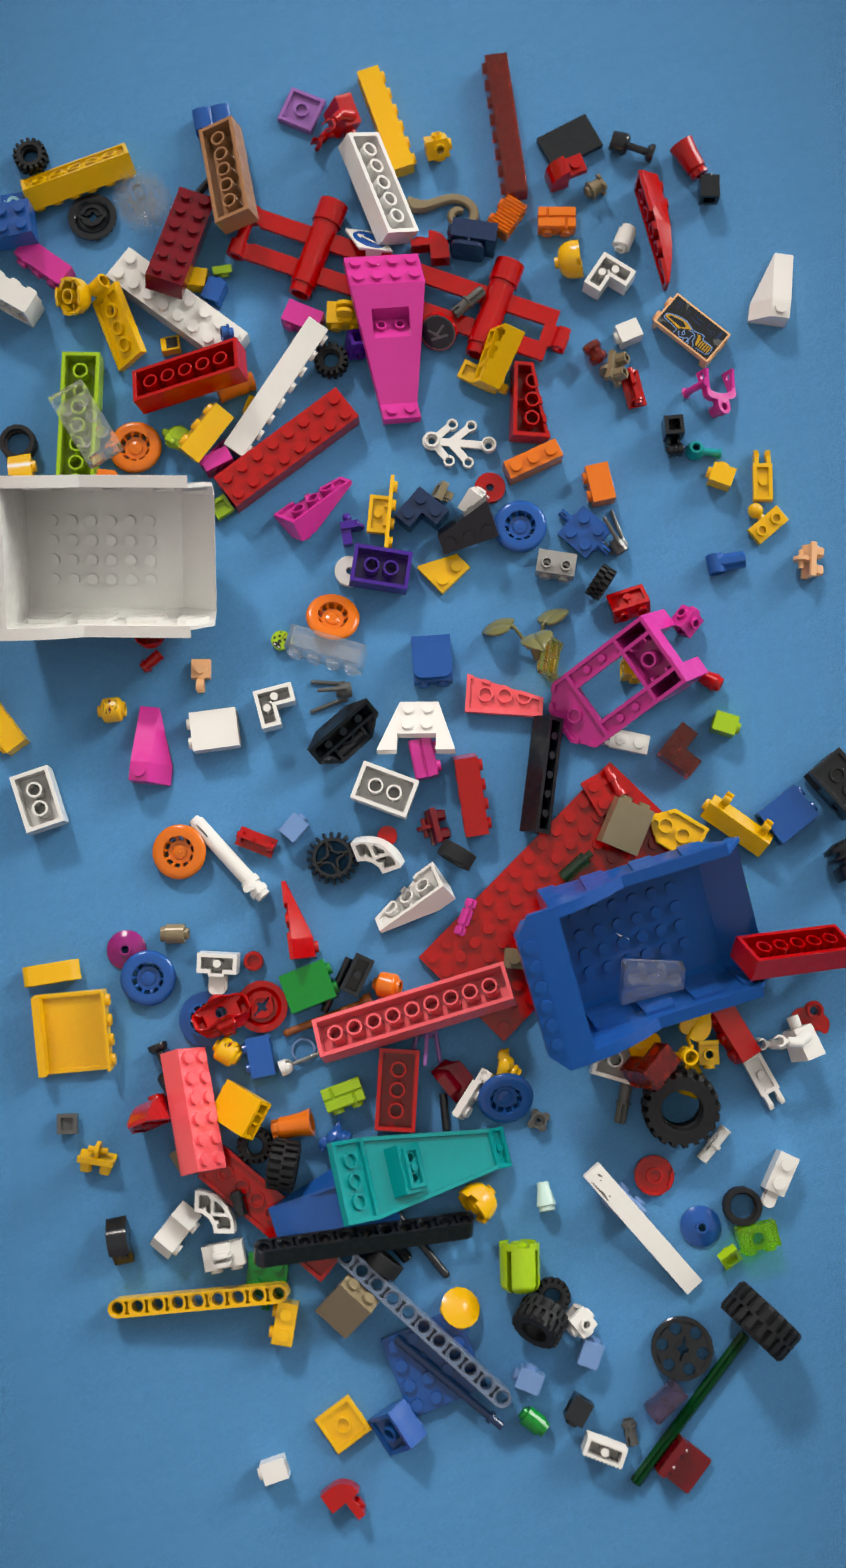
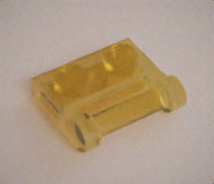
[537,637,564,682]

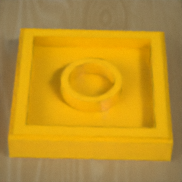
[315,1394,372,1455]

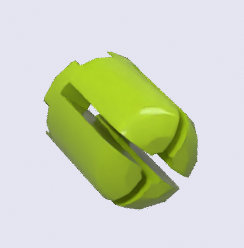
[499,1239,540,1294]

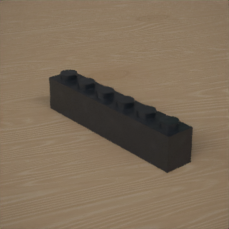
[520,715,564,835]

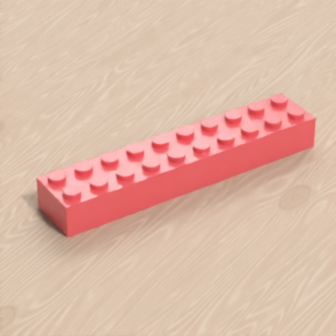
[311,961,517,1064]

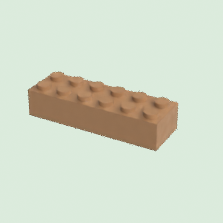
[198,115,259,235]

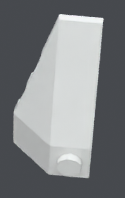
[747,253,793,327]
[375,861,456,933]

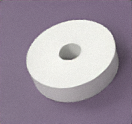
[335,556,353,588]

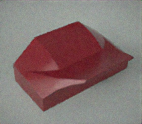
[431,1059,473,1103]

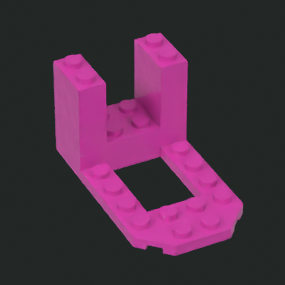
[548,609,709,748]

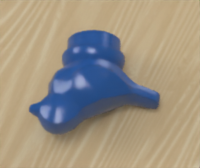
[318,1117,352,1152]

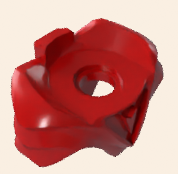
[191,993,251,1039]

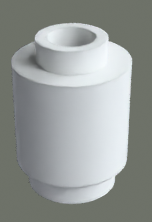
[612,223,636,254]

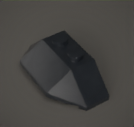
[307,698,378,764]

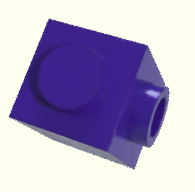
[344,329,367,360]

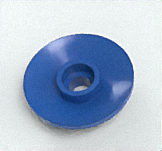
[680,1206,721,1247]

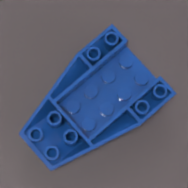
[268,1169,401,1237]

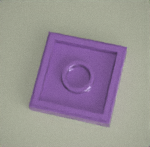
[277,87,326,135]

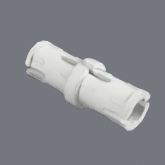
[696,1125,731,1164]

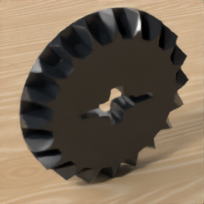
[68,194,117,241]

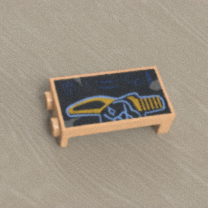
[652,293,731,369]

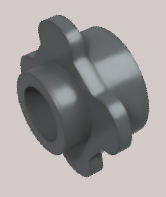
[527,1109,550,1132]

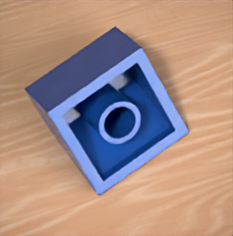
[368,1398,427,1456]

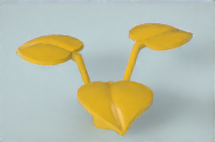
[628,1013,712,1099]

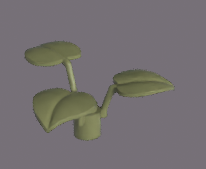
[482,608,569,661]

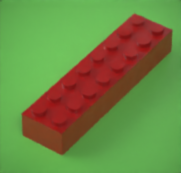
[214,387,360,513]

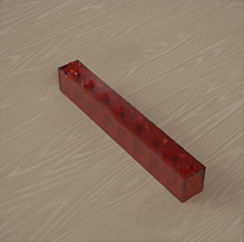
[481,52,528,200]

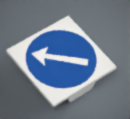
[345,228,393,256]

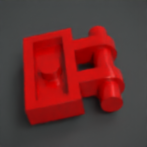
[580,767,626,818]

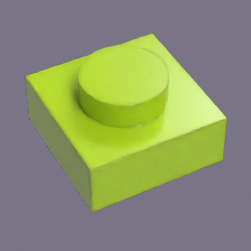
[212,264,233,278]
[215,494,235,521]
[717,1243,743,1271]

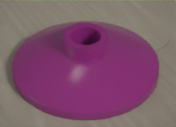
[107,930,147,969]

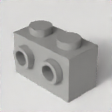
[535,548,577,583]

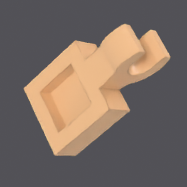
[191,659,212,693]

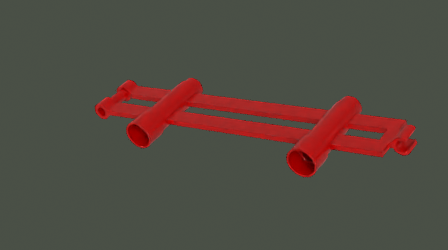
[226,196,571,362]

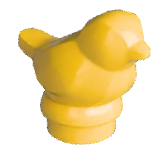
[496,1048,522,1076]

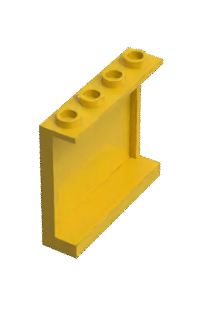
[31,988,117,1078]

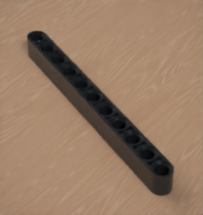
[254,1211,474,1268]

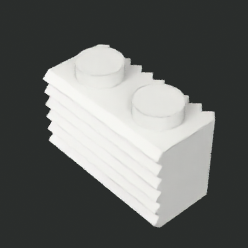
[581,1430,628,1470]

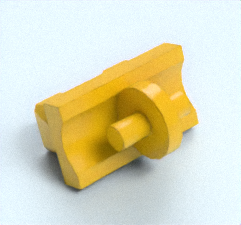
[77,1141,118,1176]

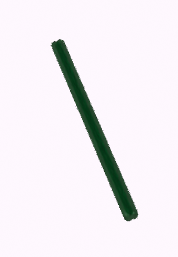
[631,1331,749,1487]

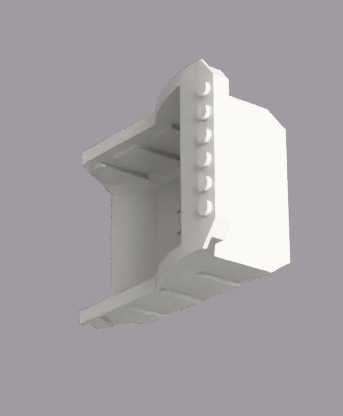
[0,475,217,641]

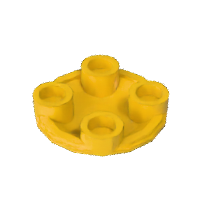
[440,1287,480,1330]

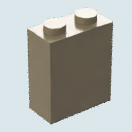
[596,794,655,856]
[315,1273,379,1339]

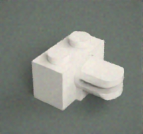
[196,951,241,995]
[201,1237,248,1275]

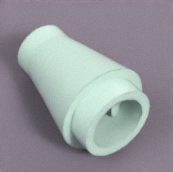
[536,1181,556,1212]

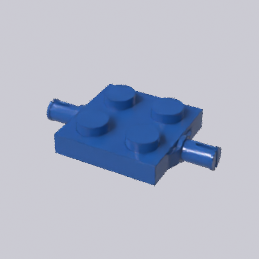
[557,505,612,560]

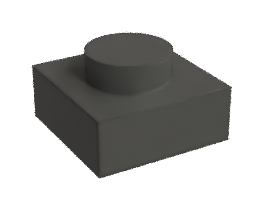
[57,1113,79,1135]

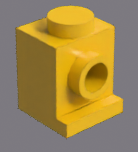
[696,1040,720,1069]

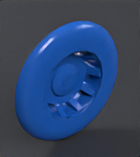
[495,500,547,552]
[120,950,176,1006]
[179,991,227,1047]
[478,1073,533,1123]

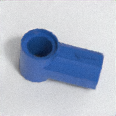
[705,551,746,576]

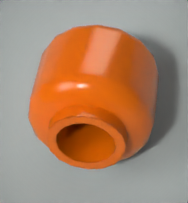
[372,972,403,998]

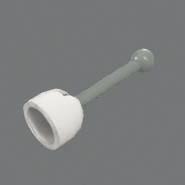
[277,1051,320,1077]

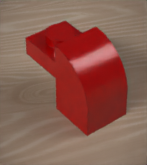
[544,153,587,193]
[410,230,450,267]
[320,1478,366,1520]

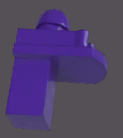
[340,513,365,548]

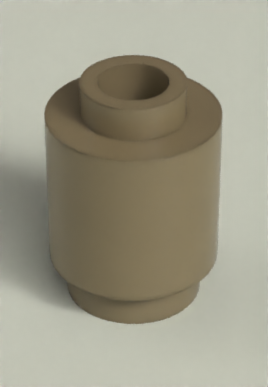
[160,924,190,944]

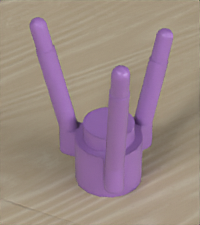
[411,1029,442,1066]

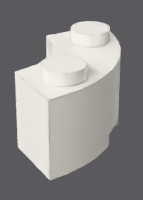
[350,836,405,874]
[194,1188,237,1234]
[150,1201,202,1259]

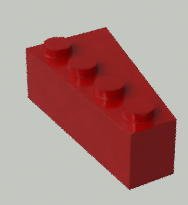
[509,361,550,444]
[452,753,492,838]

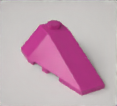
[273,476,352,541]
[128,706,173,786]

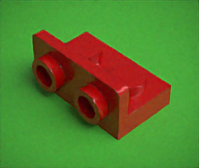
[606,584,651,624]

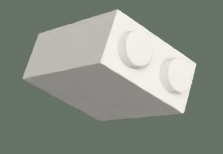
[186,707,242,754]

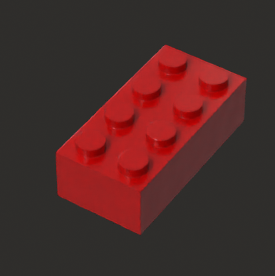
[374,1048,420,1133]

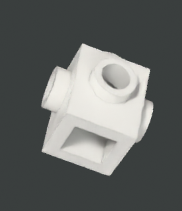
[565,1303,598,1339]

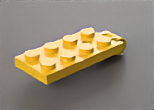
[88,274,147,371]

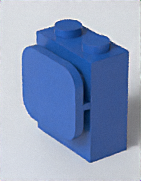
[411,634,453,689]

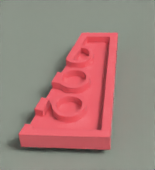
[465,674,544,718]

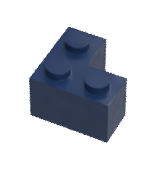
[395,486,449,533]

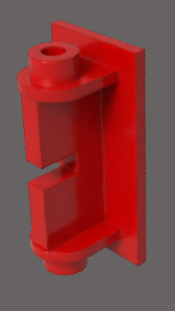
[621,367,647,410]
[235,826,278,858]

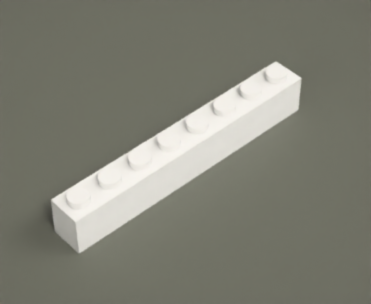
[224,316,328,457]

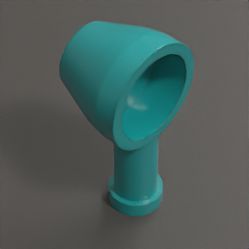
[685,441,722,461]

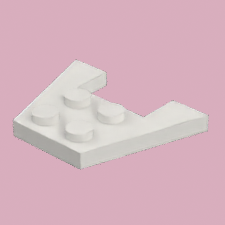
[377,701,456,754]

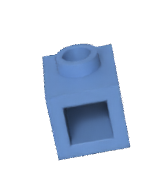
[512,1362,545,1396]

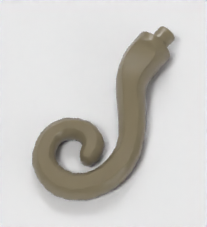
[406,194,479,224]

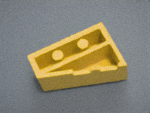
[472,323,525,392]
[178,403,234,463]

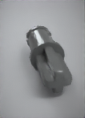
[451,286,486,319]
[614,1083,633,1124]

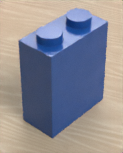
[754,784,819,846]

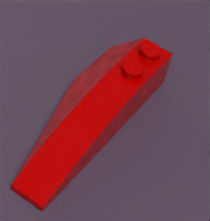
[634,170,672,291]
[127,1093,171,1134]

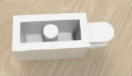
[760,1149,800,1208]

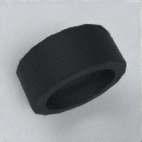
[0,424,38,458]
[437,839,476,871]
[722,1186,762,1226]
[364,1251,403,1282]

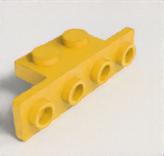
[367,475,398,548]

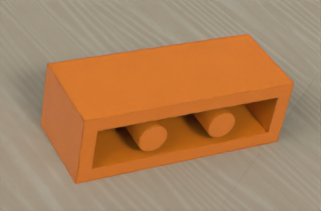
[502,438,563,486]

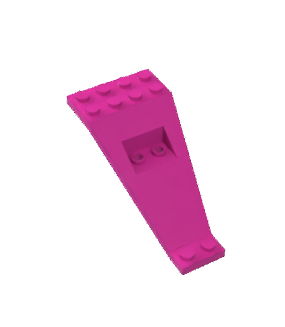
[343,253,425,425]

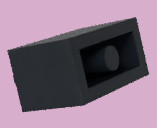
[339,952,375,998]

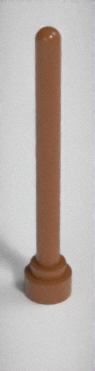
[283,992,373,1037]

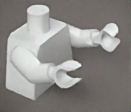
[755,1014,826,1062]

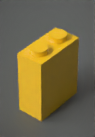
[215,1079,272,1140]

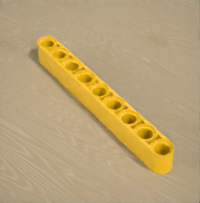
[108,1281,291,1319]

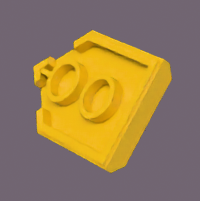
[651,809,710,851]

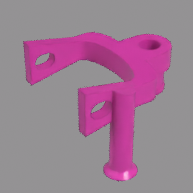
[682,368,736,418]

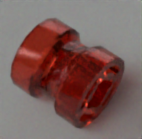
[582,339,608,366]

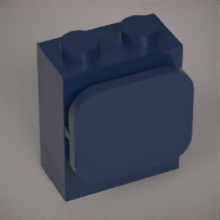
[447,217,498,263]

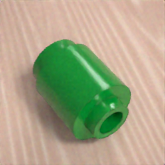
[518,1406,550,1437]

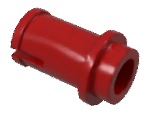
[139,649,164,673]

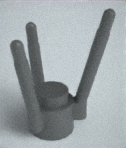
[603,510,629,557]
[310,680,352,714]

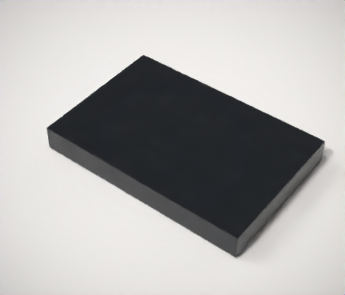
[536,114,603,164]

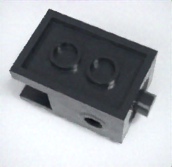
[803,747,846,821]

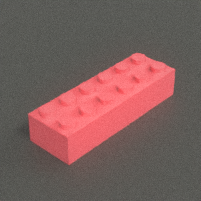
[160,1047,226,1176]

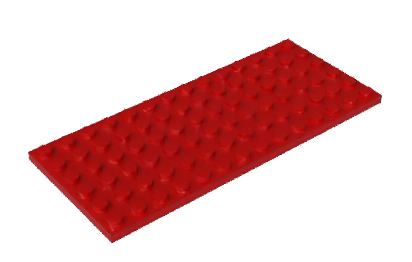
[419,762,669,1041]

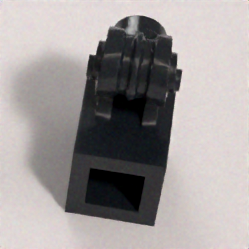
[661,414,685,458]

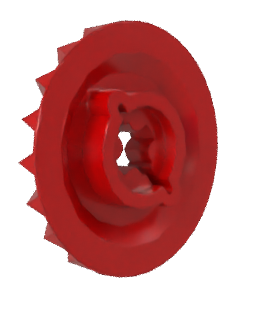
[240,981,288,1033]

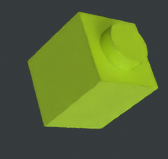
[709,710,741,738]

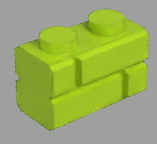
[320,1076,367,1116]

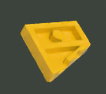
[417,554,470,595]

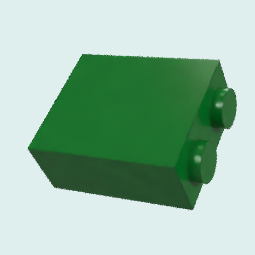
[278,959,340,1015]

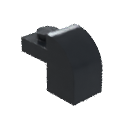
[105,1215,135,1266]

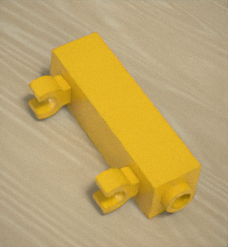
[700,791,774,857]

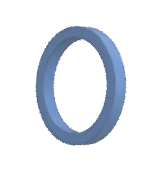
[291,1038,316,1063]

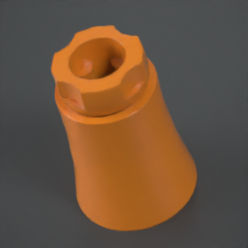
[217,372,257,404]
[270,1108,316,1139]

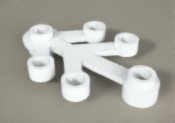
[422,419,496,470]

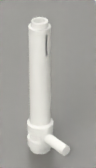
[189,815,270,902]

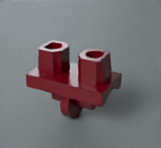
[416,807,451,846]

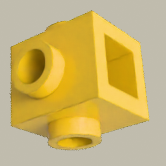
[423,131,452,162]

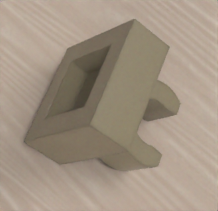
[431,480,454,503]

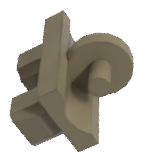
[599,349,630,388]

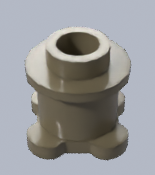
[583,173,608,200]

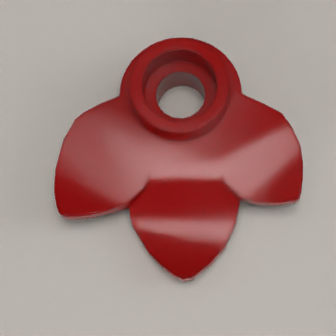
[791,1001,830,1034]

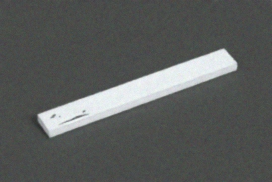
[583,1162,702,1295]

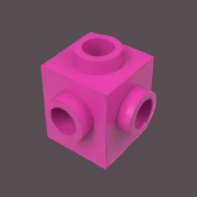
[671,604,704,638]

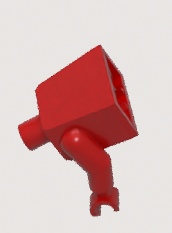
[310,92,361,152]

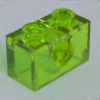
[733,1218,782,1256]

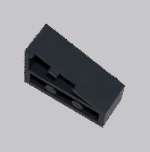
[438,494,499,555]

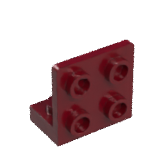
[655,1434,712,1494]

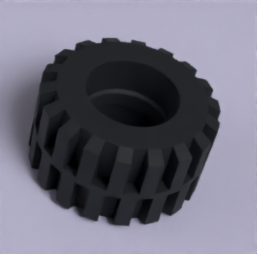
[265,1137,301,1193]
[512,1293,569,1349]

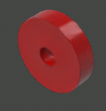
[475,473,505,504]

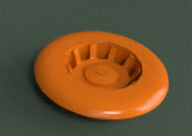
[109,422,162,473]
[306,594,360,640]
[152,824,206,879]

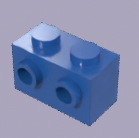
[242,1034,277,1079]

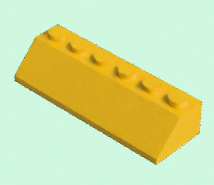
[20,143,137,212]

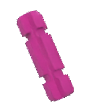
[454,898,477,936]

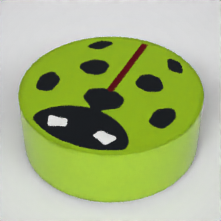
[271,631,291,651]

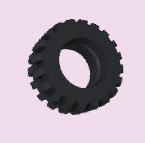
[640,1066,721,1148]
[721,1281,801,1362]

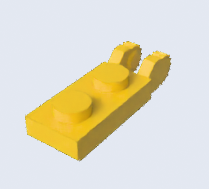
[752,450,773,503]

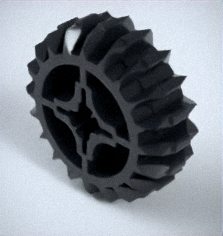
[306,832,359,885]

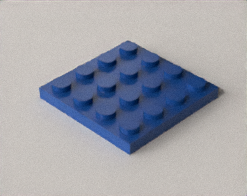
[381,1314,487,1417]

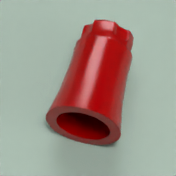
[670,135,708,181]

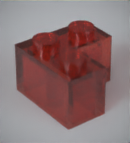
[656,722,702,780]
[619,1042,681,1091]

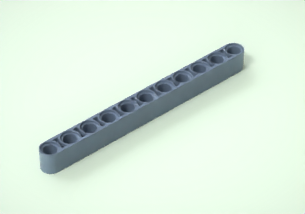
[337,1254,511,1408]

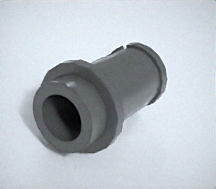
[621,1417,639,1447]

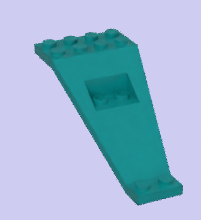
[326,1126,512,1227]

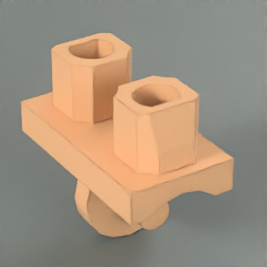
[793,541,824,580]

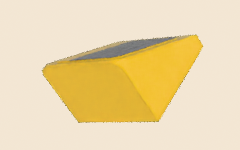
[160,335,182,357]

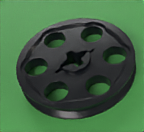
[651,1316,713,1381]

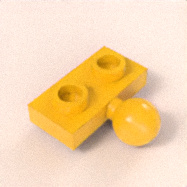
[747,503,789,545]

